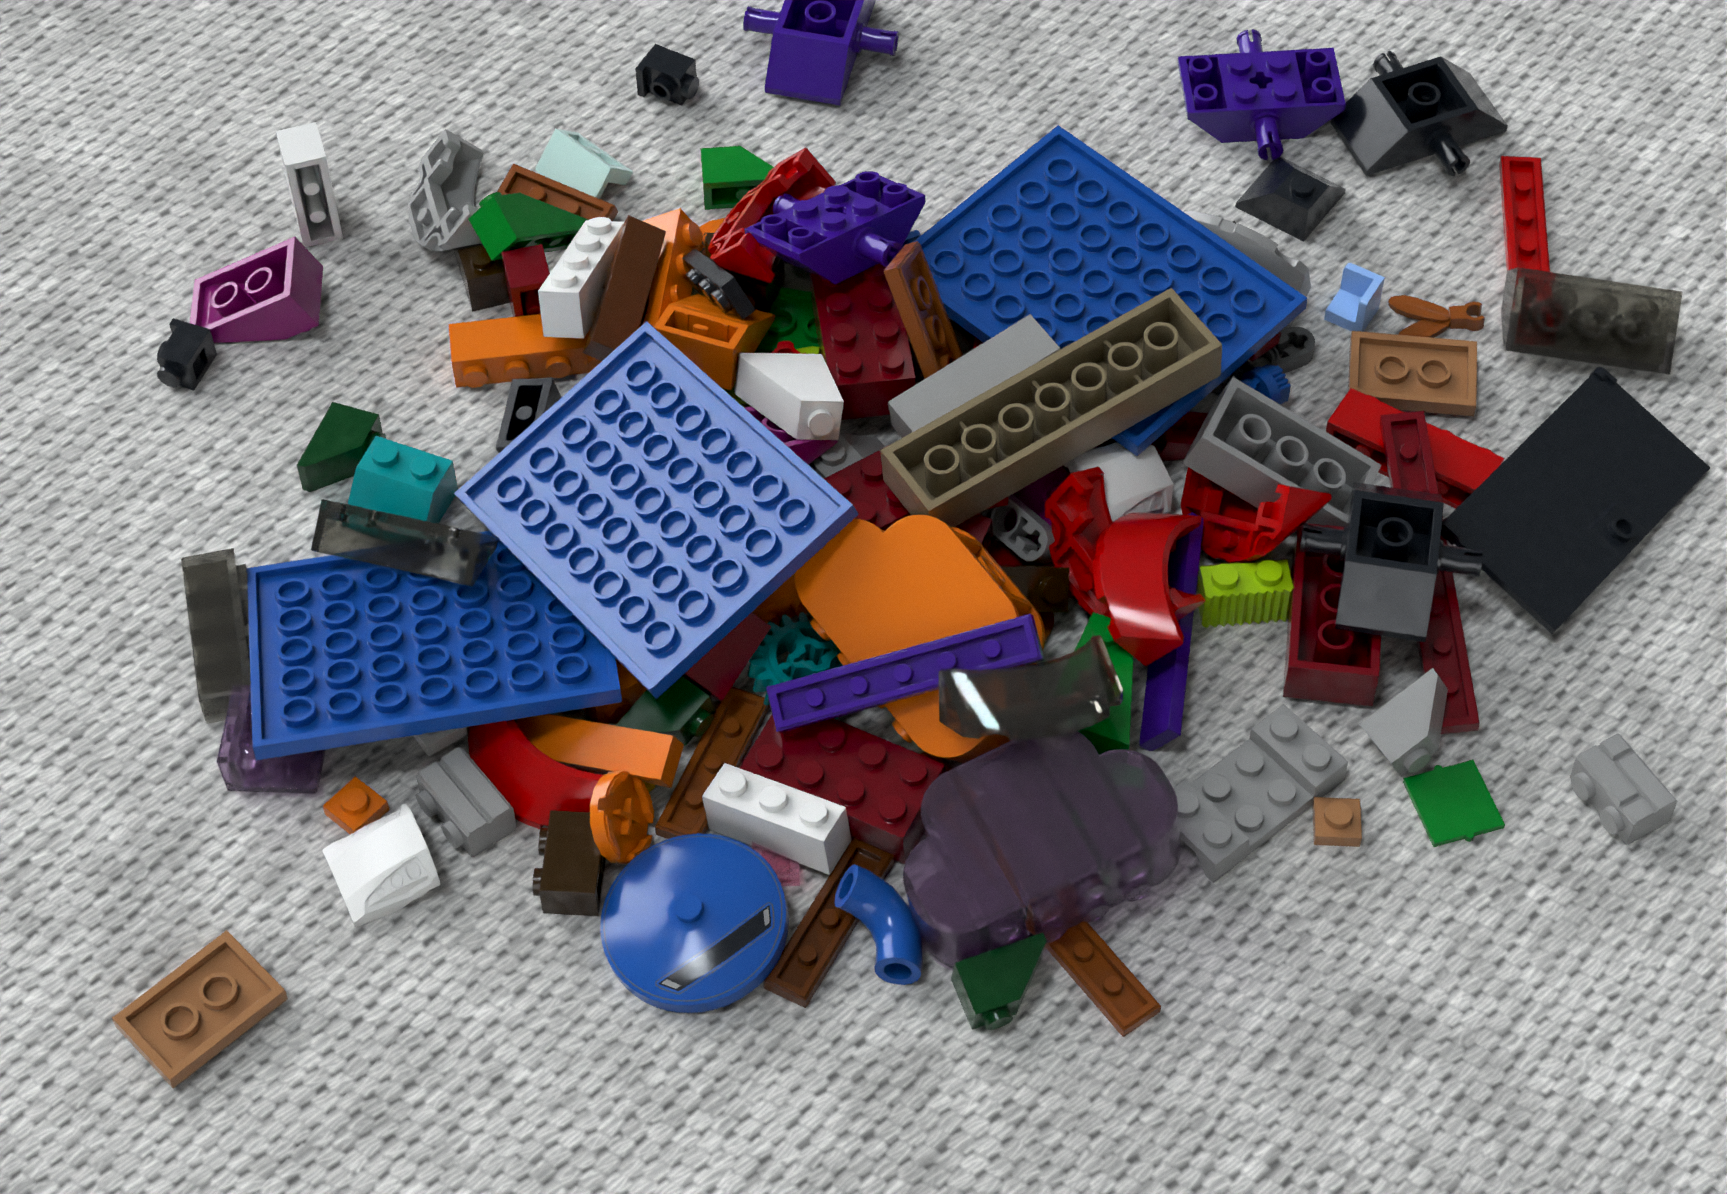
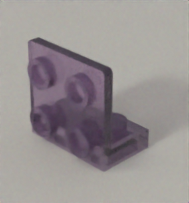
[216,685,326,794]

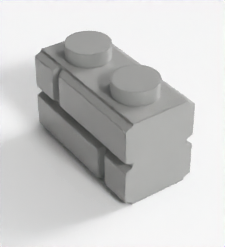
[1570,733,1677,845]
[415,747,517,857]

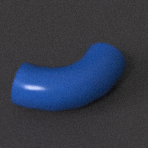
[835,864,923,985]

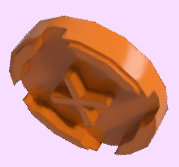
[590,771,654,864]

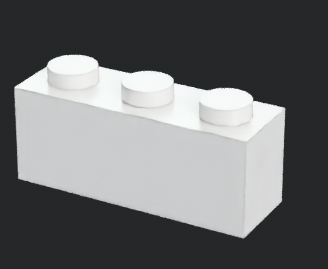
[276,122,343,247]
[702,763,852,875]

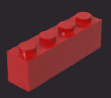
[1326,388,1505,509]

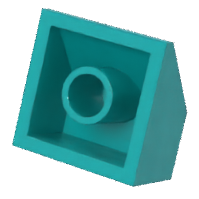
[342,436,458,546]

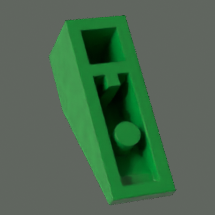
[468,192,589,261]

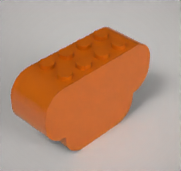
[795,515,1045,765]

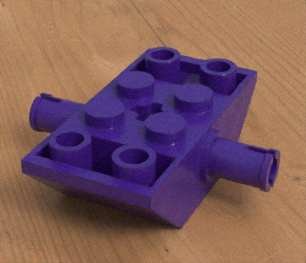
[743,0,899,105]
[1178,29,1346,160]
[745,171,926,284]

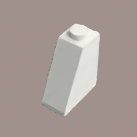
[734,353,844,440]

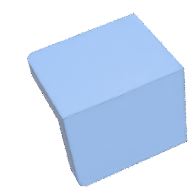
[1324,263,1385,332]

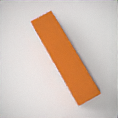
[517,714,684,788]

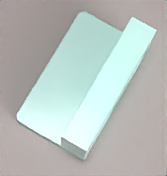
[536,128,633,199]

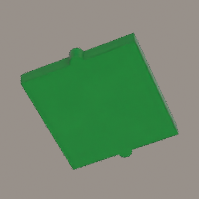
[1403,760,1505,847]

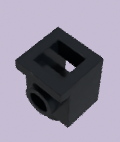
[635,44,699,106]
[157,318,217,391]

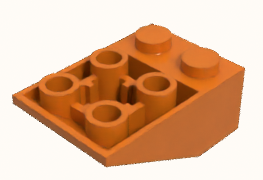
[654,294,775,390]

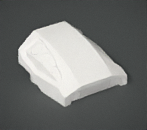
[1064,442,1174,522]
[322,803,440,928]

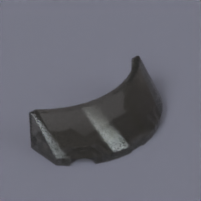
[311,499,499,587]
[938,635,1123,740]

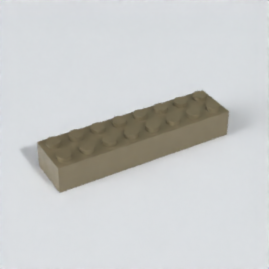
[880,288,1222,527]

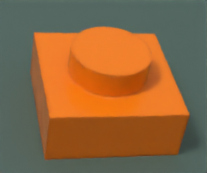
[323,776,389,835]

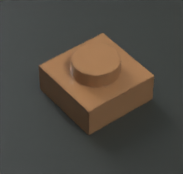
[1312,797,1362,847]

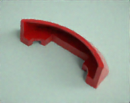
[708,148,836,283]
[1045,467,1206,621]
[1180,467,1332,563]
[1093,512,1202,666]
[468,719,605,829]

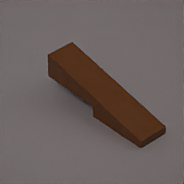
[583,215,666,361]

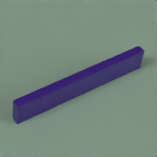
[1139,512,1204,751]
[766,614,1045,733]

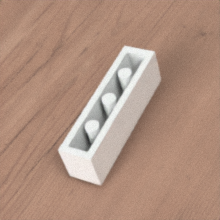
[538,217,625,339]

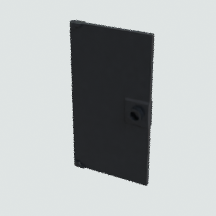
[1441,367,1710,634]

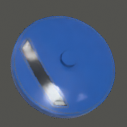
[600,833,789,1013]

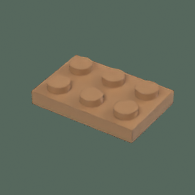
[1348,331,1477,417]
[112,930,288,1089]

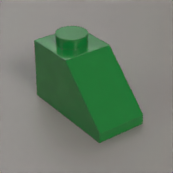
[700,146,774,210]

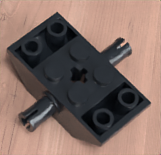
[1330,51,1508,176]
[1300,482,1483,642]

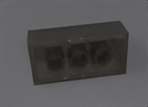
[1501,267,1683,375]

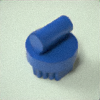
[1241,364,1291,404]

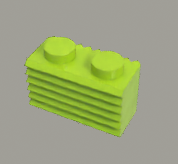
[1196,559,1293,628]

